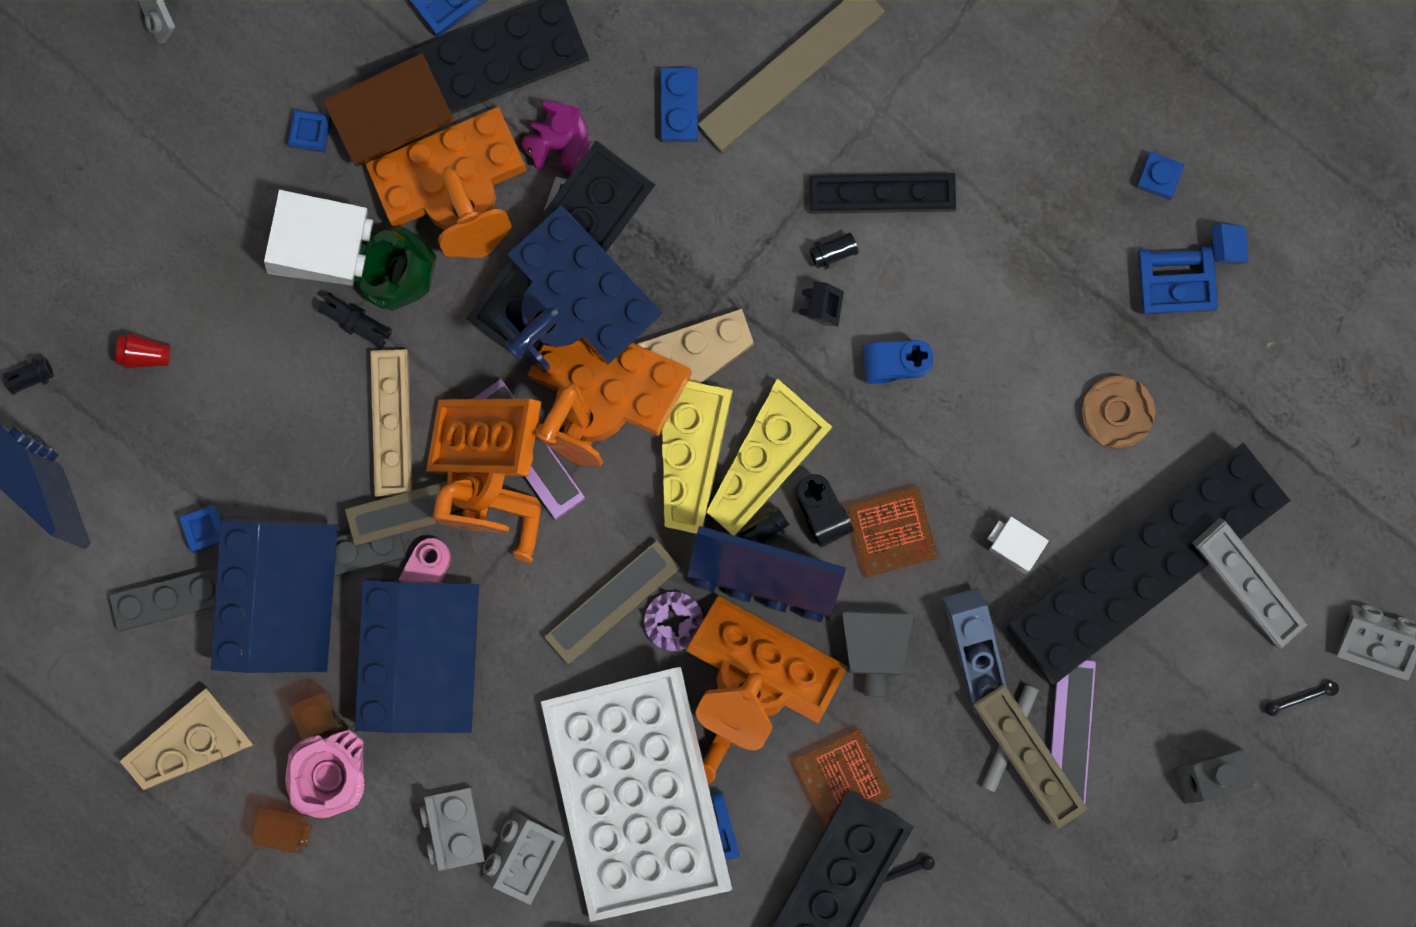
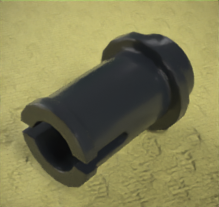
[809,232,858,270]
[3,357,54,395]
[741,507,790,543]

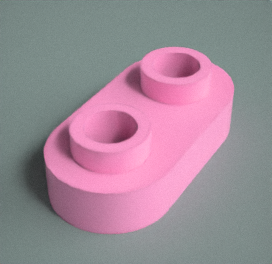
[398,538,451,582]

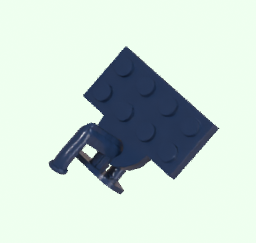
[493,205,663,373]

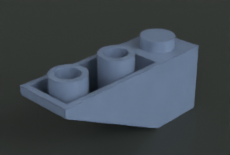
[943,588,1007,713]

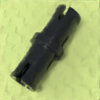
[318,292,392,349]

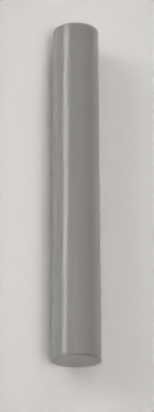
[981,684,1039,793]

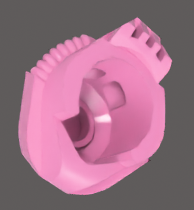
[285,730,365,818]

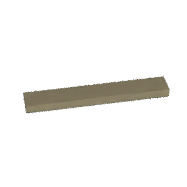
[698,0,886,154]

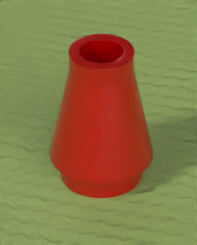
[115,333,171,369]

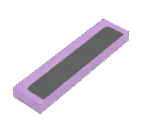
[473,379,586,520]
[1050,660,1096,804]

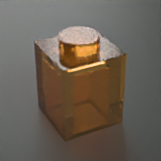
[289,692,343,741]
[251,807,312,853]

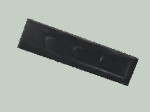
[809,173,956,214]

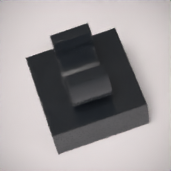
[799,282,844,327]

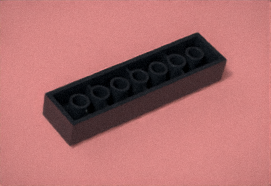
[1006,442,1291,686]

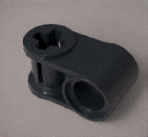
[795,474,854,548]

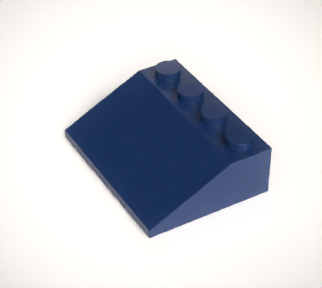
[0,425,91,549]
[211,516,338,673]
[687,526,846,623]
[355,578,479,733]

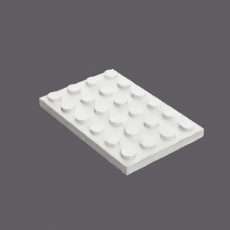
[541,667,732,922]

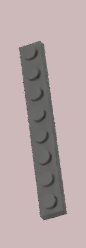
[109,533,407,632]

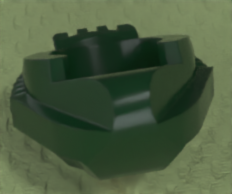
[354,227,436,311]

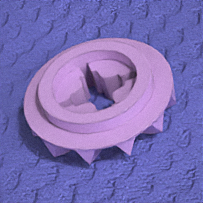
[644,592,703,651]

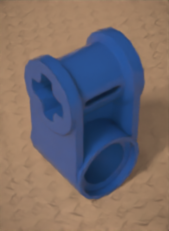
[862,340,934,384]

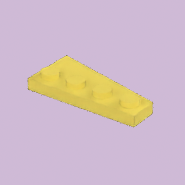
[706,378,832,536]
[662,381,733,534]

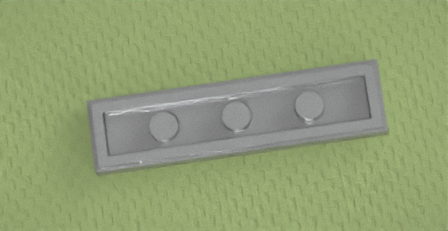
[1192,518,1307,650]

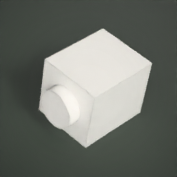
[987,517,1049,575]

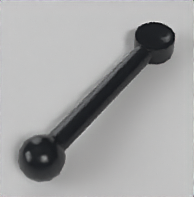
[1265,681,1339,716]
[883,855,935,883]

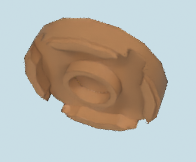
[1081,375,1156,450]

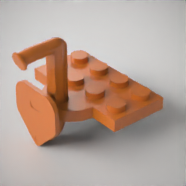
[366,106,527,258]
[527,327,692,467]
[426,399,541,563]
[686,595,848,784]

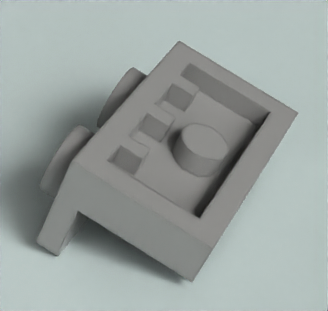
[1336,605,1416,681]
[420,788,486,871]
[482,813,564,905]

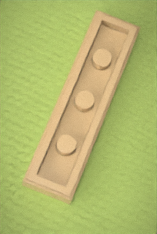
[371,349,413,498]

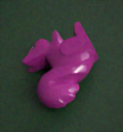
[522,100,594,176]

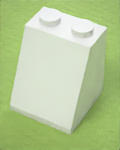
[264,190,373,286]

